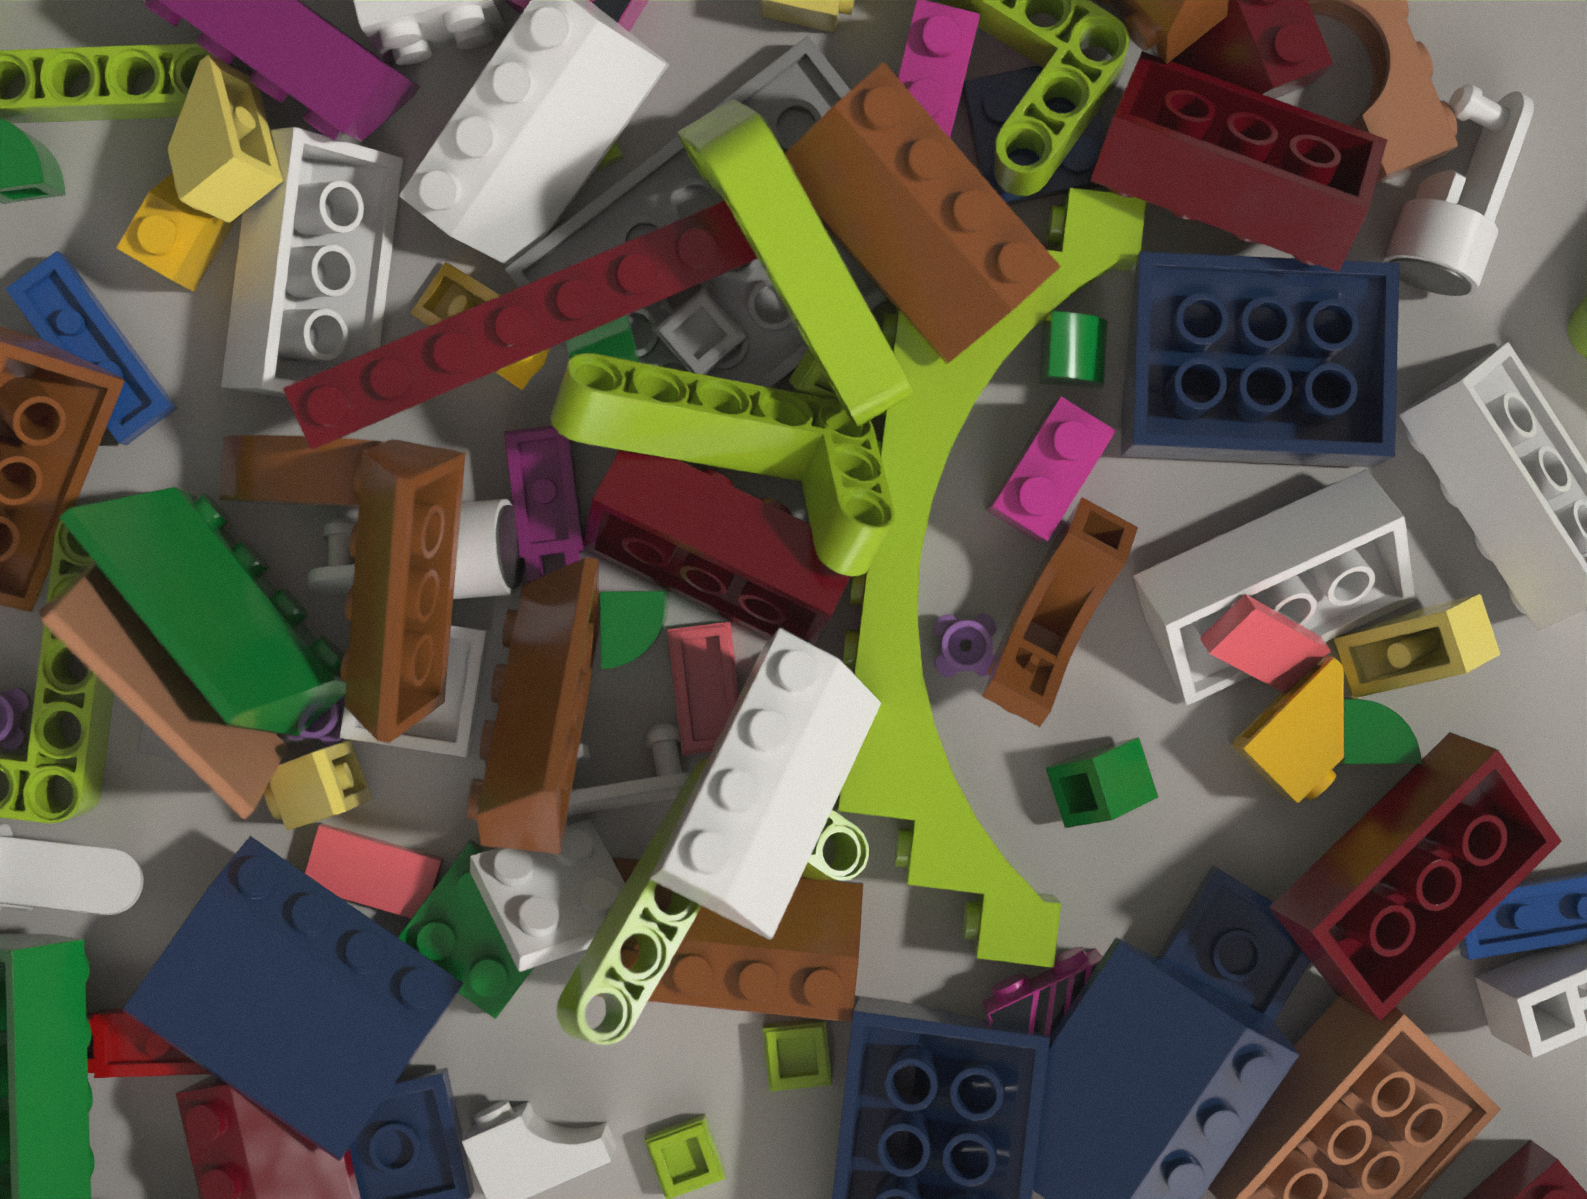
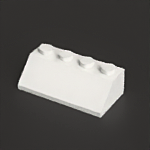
[399,0,670,266]
[221,127,403,398]
[1399,342,1587,631]
[1133,469,1416,706]
[650,629,881,940]

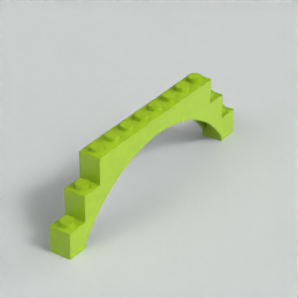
[837,188,1147,968]

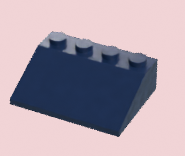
[1121,252,1399,467]
[123,836,464,1161]
[1033,937,1299,1199]
[832,997,1050,1199]

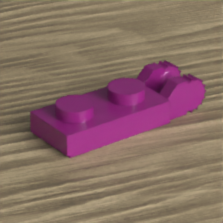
[504,425,586,583]

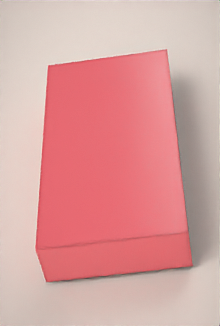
[1199,594,1331,694]
[667,622,739,755]
[305,823,444,918]

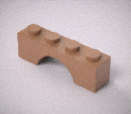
[1308,0,1458,185]

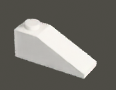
[1475,943,1587,1058]

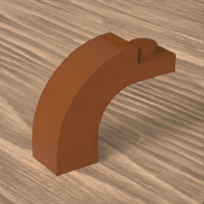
[220,435,456,507]
[982,497,1138,727]

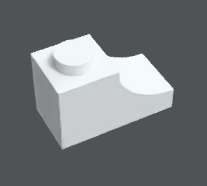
[462,1100,616,1199]

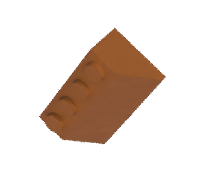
[784,62,1061,364]
[0,326,125,612]
[341,439,466,743]
[467,557,600,855]
[595,857,863,1022]

